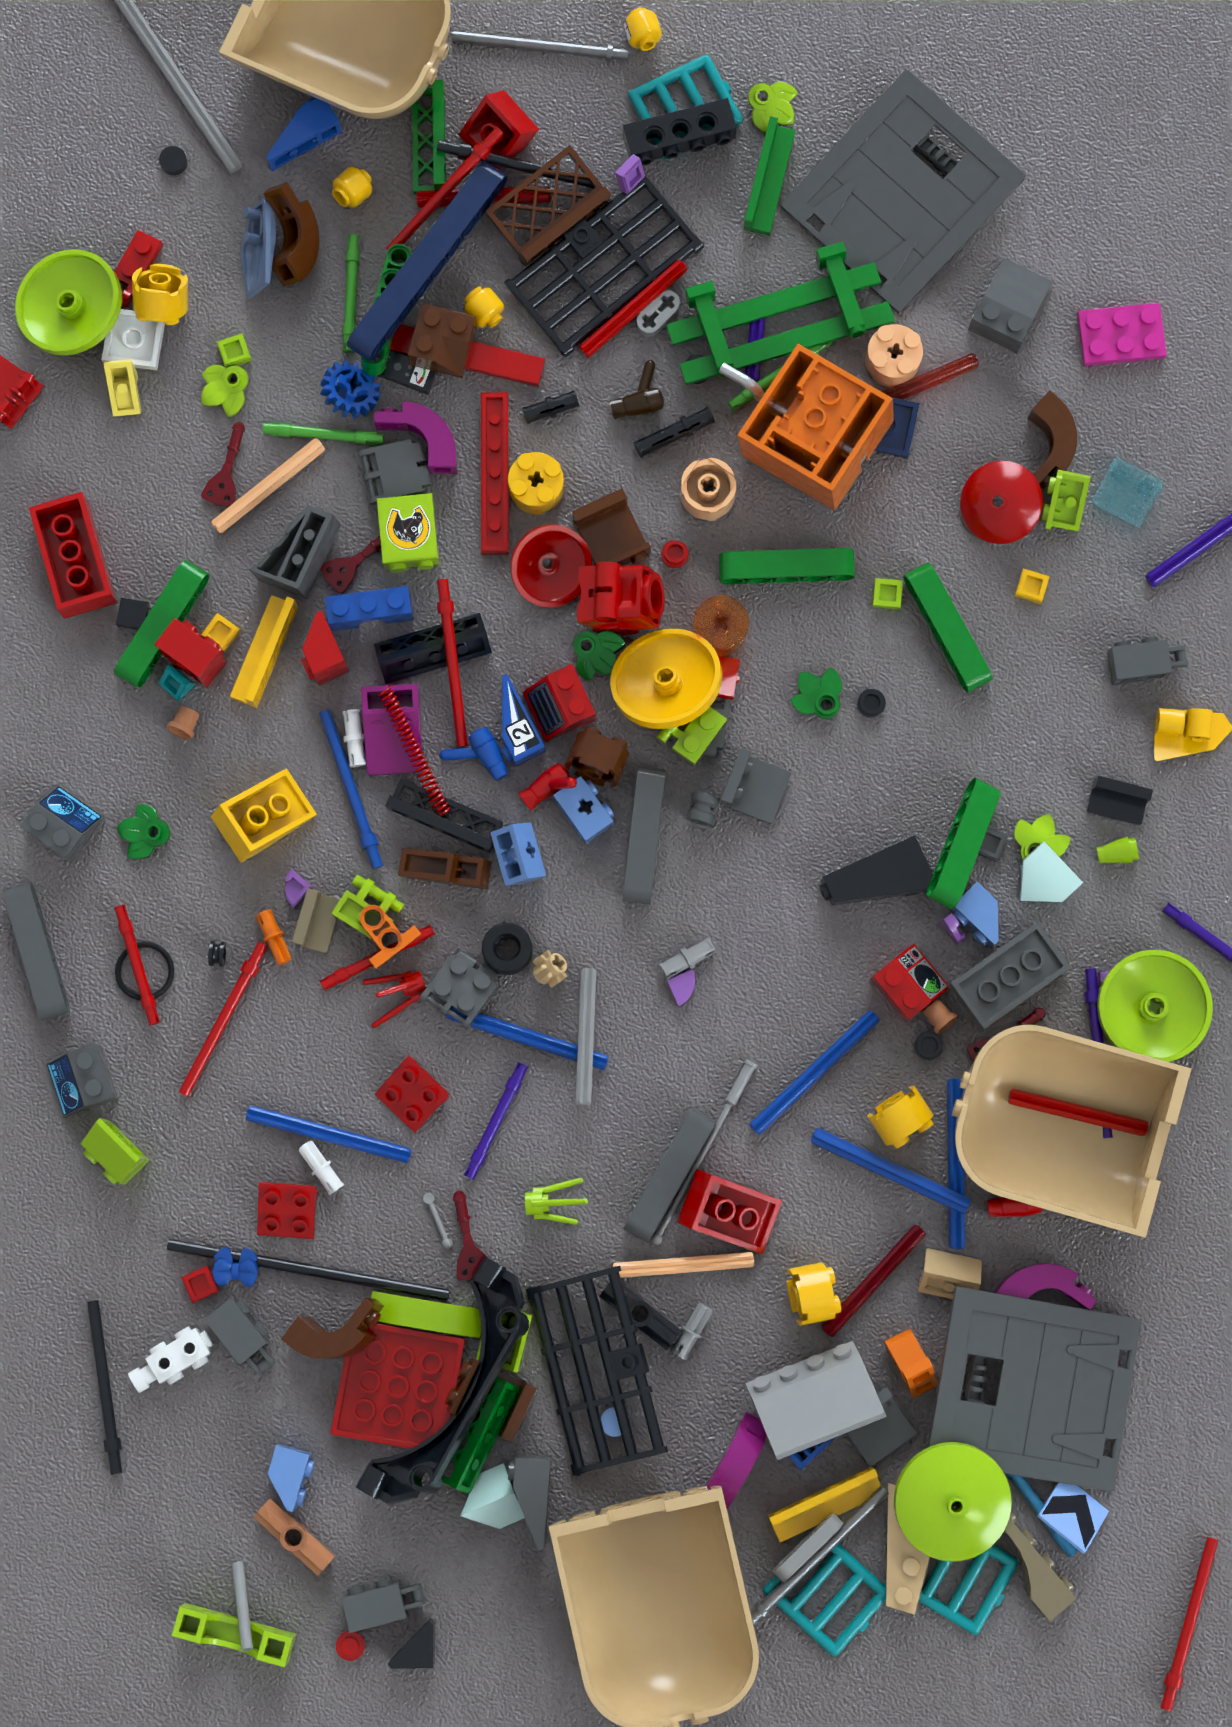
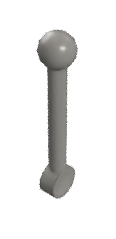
[423,1193,453,1249]

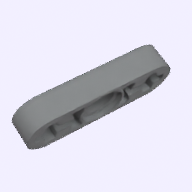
[772,1512,843,1582]

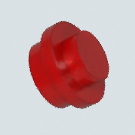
[661,540,689,568]
[336,1631,365,1661]

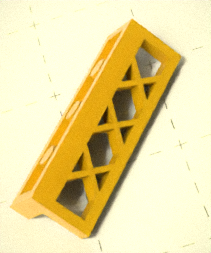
[230,595,298,708]
[767,1466,881,1542]

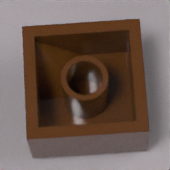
[408,303,477,378]

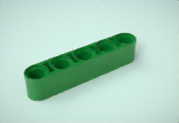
[361,244,411,376]
[719,548,855,584]
[114,560,210,688]
[903,562,993,693]
[926,777,1000,909]

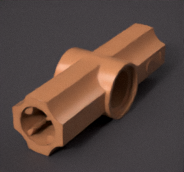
[254,1498,335,1575]

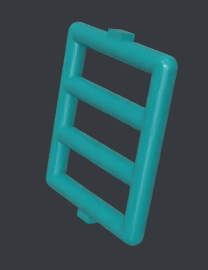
[628,55,743,160]
[763,1543,886,1657]
[919,1545,1018,1635]

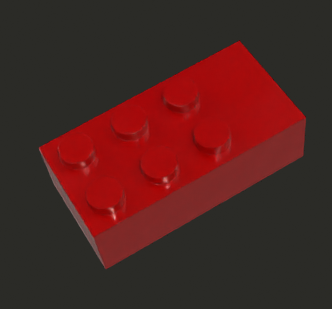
[29,492,117,619]

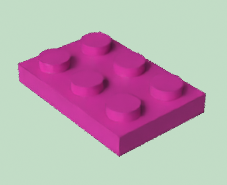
[1077,303,1167,366]

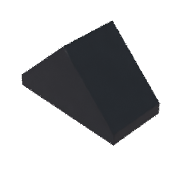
[388,1618,435,1669]

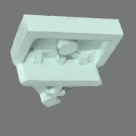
[1019,842,1083,902]

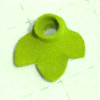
[748,81,798,133]
[201,364,249,417]
[1014,814,1070,860]

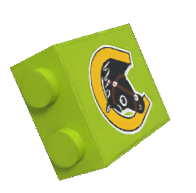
[377,493,440,573]

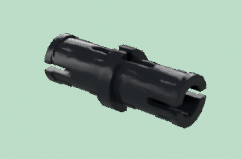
[522,390,579,424]

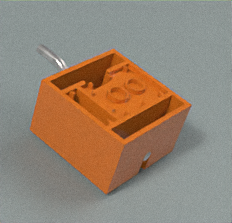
[719,344,894,511]

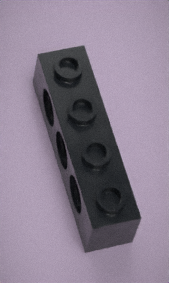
[623,98,737,166]

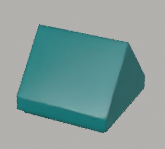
[158,664,195,701]

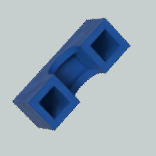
[325,586,414,631]

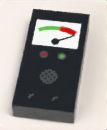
[378,350,438,395]

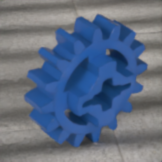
[320,360,381,419]

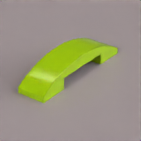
[371,1291,481,1338]

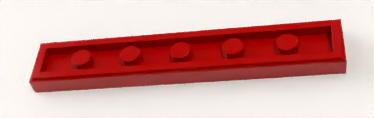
[390,325,545,387]
[481,392,509,555]

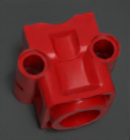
[577,562,665,635]

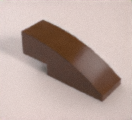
[398,848,492,890]

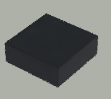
[116,598,150,630]

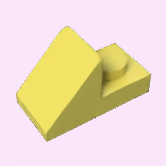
[104,360,141,417]

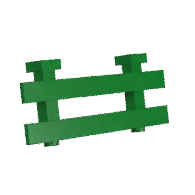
[666,241,895,385]

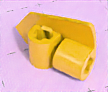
[1154,708,1232,761]

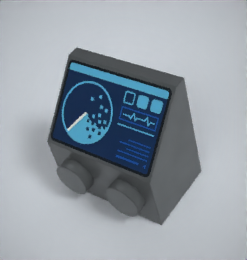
[20,785,105,863]
[46,1043,118,1118]

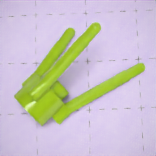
[525,1178,588,1225]

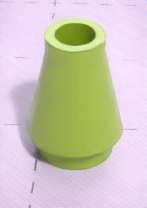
[1096,836,1139,864]

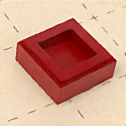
[181,1265,220,1304]

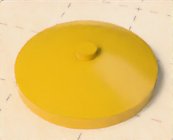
[610,629,722,729]

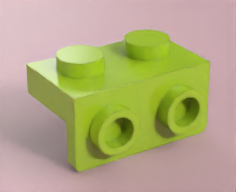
[1042,470,1091,532]

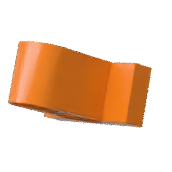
[360,905,421,970]
[884,1328,938,1399]

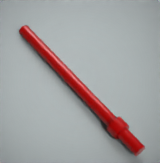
[386,126,504,250]
[437,578,468,746]
[179,941,268,1097]
[1160,1537,1219,1712]

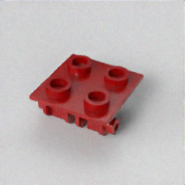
[0,355,44,429]
[374,1055,450,1133]
[257,1182,318,1239]

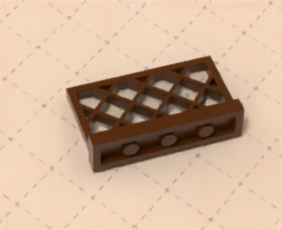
[485,145,612,267]

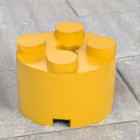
[132,264,188,325]
[508,452,564,515]
[867,1085,934,1149]
[786,1262,841,1326]

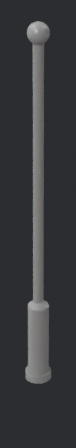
[651,1059,758,1245]

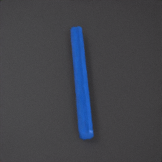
[446,1008,608,1070]
[750,1010,879,1135]
[947,1079,965,1249]
[246,1106,411,1163]
[811,1128,971,1214]

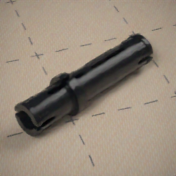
[633,406,715,458]

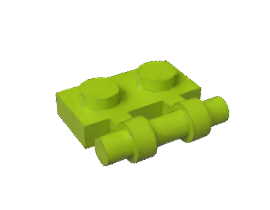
[656,707,727,766]
[331,874,405,941]

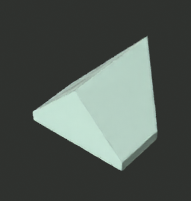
[460,1463,525,1529]

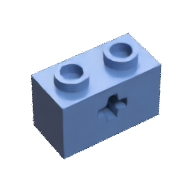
[553,776,614,844]
[490,822,546,886]

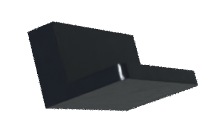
[1087,776,1153,825]

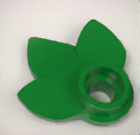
[573,631,625,681]
[791,667,842,719]
[117,804,170,859]

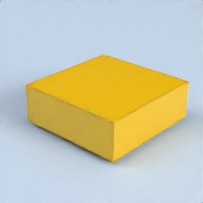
[1014,568,1050,604]
[201,613,241,652]

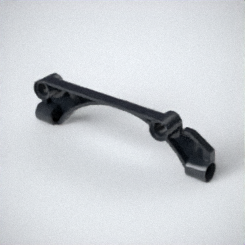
[356,1256,529,1505]

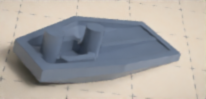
[240,197,276,299]

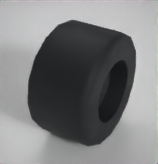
[482,923,533,975]

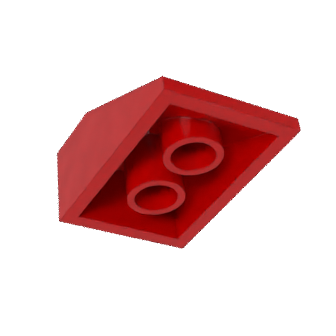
[677,1169,782,1254]

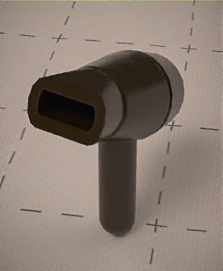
[610,360,664,419]

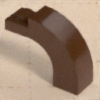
[263,182,319,287]
[1028,390,1077,489]
[281,1298,384,1359]

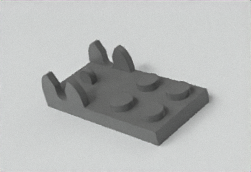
[946,922,1071,1032]

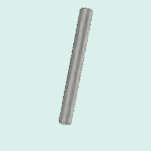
[575,968,596,1106]

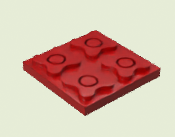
[330,1323,465,1449]

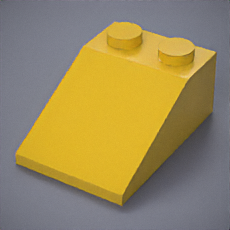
[210,768,317,863]

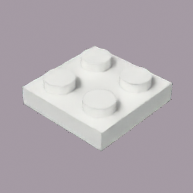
[101,309,165,370]

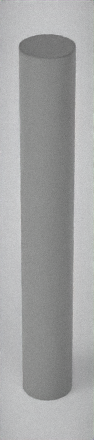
[232,1561,253,1651]

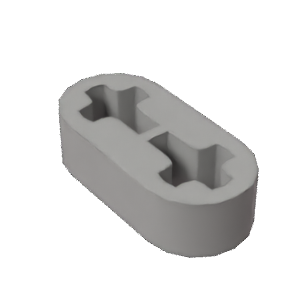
[637,290,680,337]

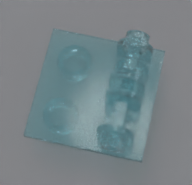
[1090,456,1165,529]

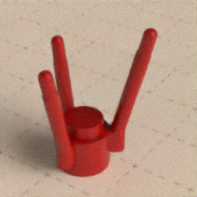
[362,970,426,1028]

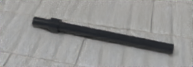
[436,140,598,189]
[87,1300,122,1475]

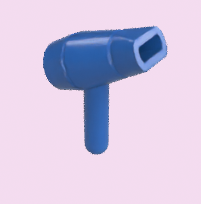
[439,728,509,780]

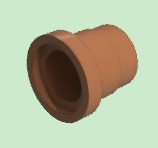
[166,706,199,740]
[923,999,959,1035]

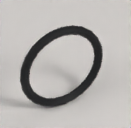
[115,942,174,1001]

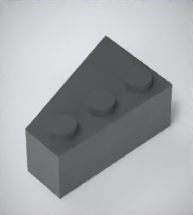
[250,505,341,599]

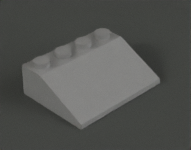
[746,1341,886,1460]

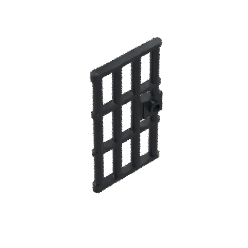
[504,176,704,358]
[525,1265,669,1476]

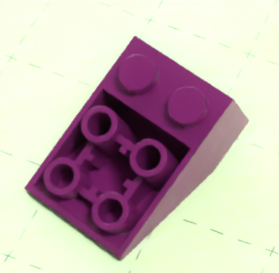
[361,684,424,775]

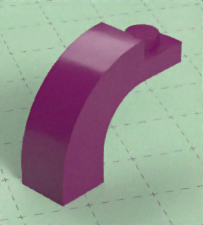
[374,401,457,474]
[993,1264,1097,1310]
[705,1412,767,1509]

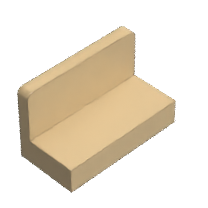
[918,1248,982,1299]

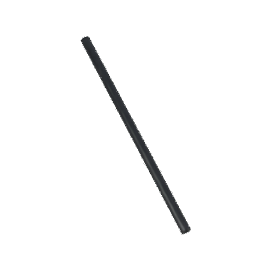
[167,1239,450,1301]

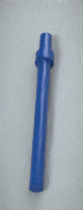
[319,710,383,869]

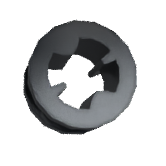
[208,941,226,967]

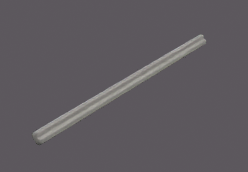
[114,0,242,173]

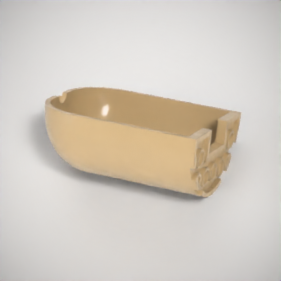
[219,0,451,119]
[952,1025,1191,1238]
[549,1486,759,1727]

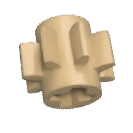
[533,950,567,988]

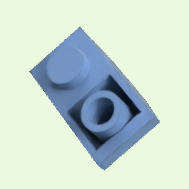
[951,882,999,947]
[268,1444,315,1512]

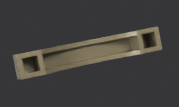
[952,1501,1077,1622]

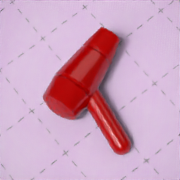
[518,763,577,811]
[986,1197,1043,1217]

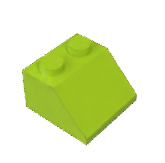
[81,1118,150,1185]

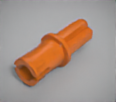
[255,909,291,965]

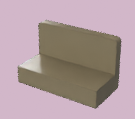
[292,888,340,953]

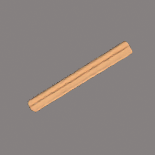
[212,438,325,533]
[613,1252,754,1278]

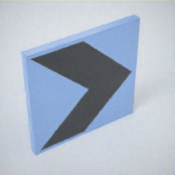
[1037,1482,1109,1554]

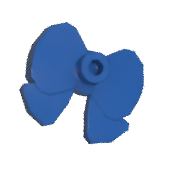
[213,1247,258,1287]

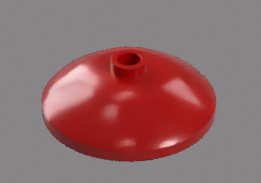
[960,461,1044,544]
[510,524,592,608]

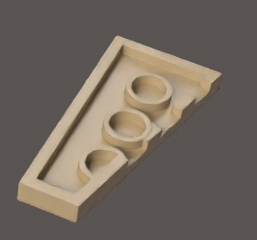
[886,1483,930,1615]

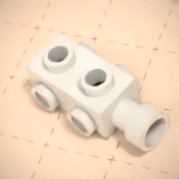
[128,1326,214,1393]

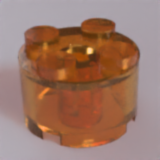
[692,594,749,656]

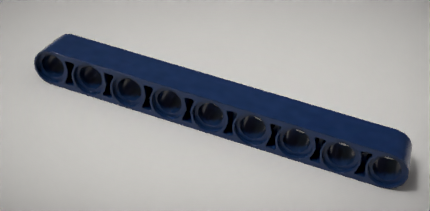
[346,161,508,362]

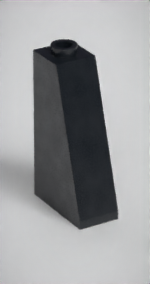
[819,836,933,906]

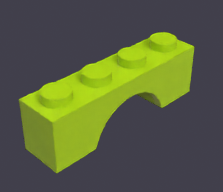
[172,1603,296,1668]

